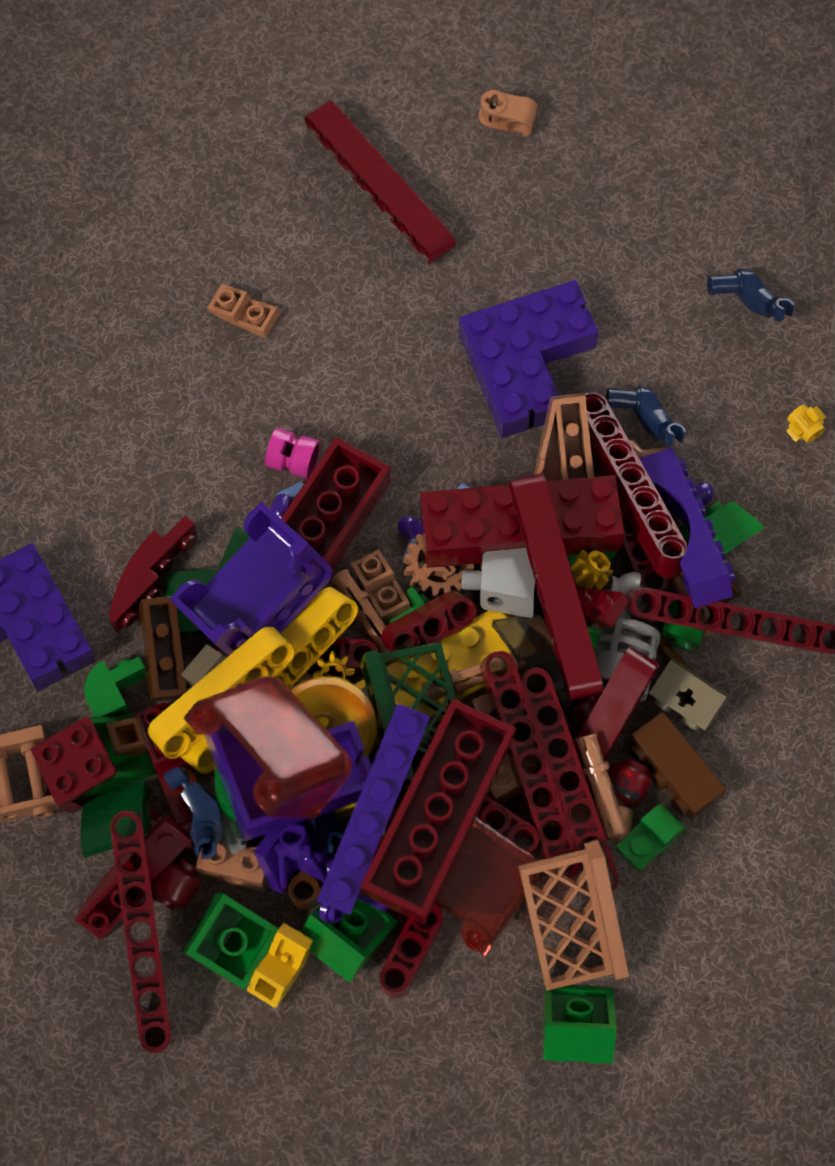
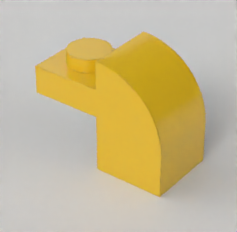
[247,923,313,1008]

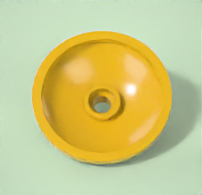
[277,676,377,766]

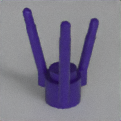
[274,823,327,888]

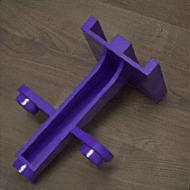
[254,819,391,923]

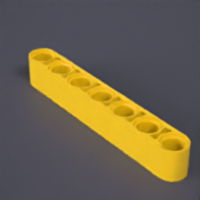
[180,587,358,774]

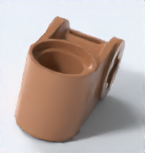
[479,90,538,136]

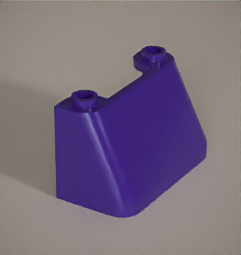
[170,501,332,655]

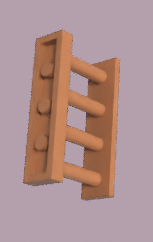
[0,725,61,823]

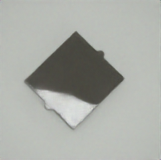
[492,615,556,662]

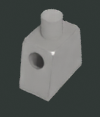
[461,548,535,618]

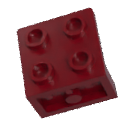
[30,717,117,814]

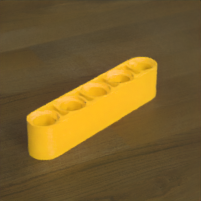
[148,626,295,759]

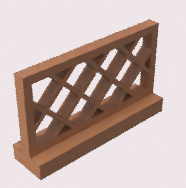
[518,840,629,991]

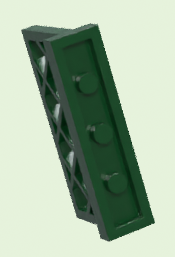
[360,642,457,790]

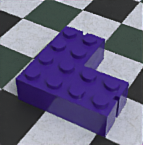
[458,280,598,439]
[0,543,96,692]
[197,681,372,841]

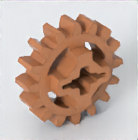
[403,534,474,599]

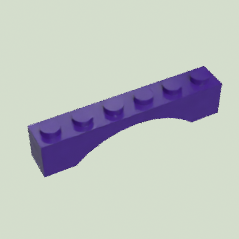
[639,448,736,609]
[317,703,430,915]

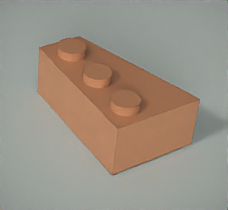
[534,393,594,481]

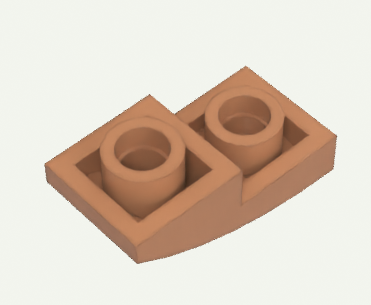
[207,284,280,339]
[350,550,411,623]

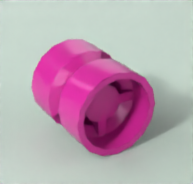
[265,428,320,479]

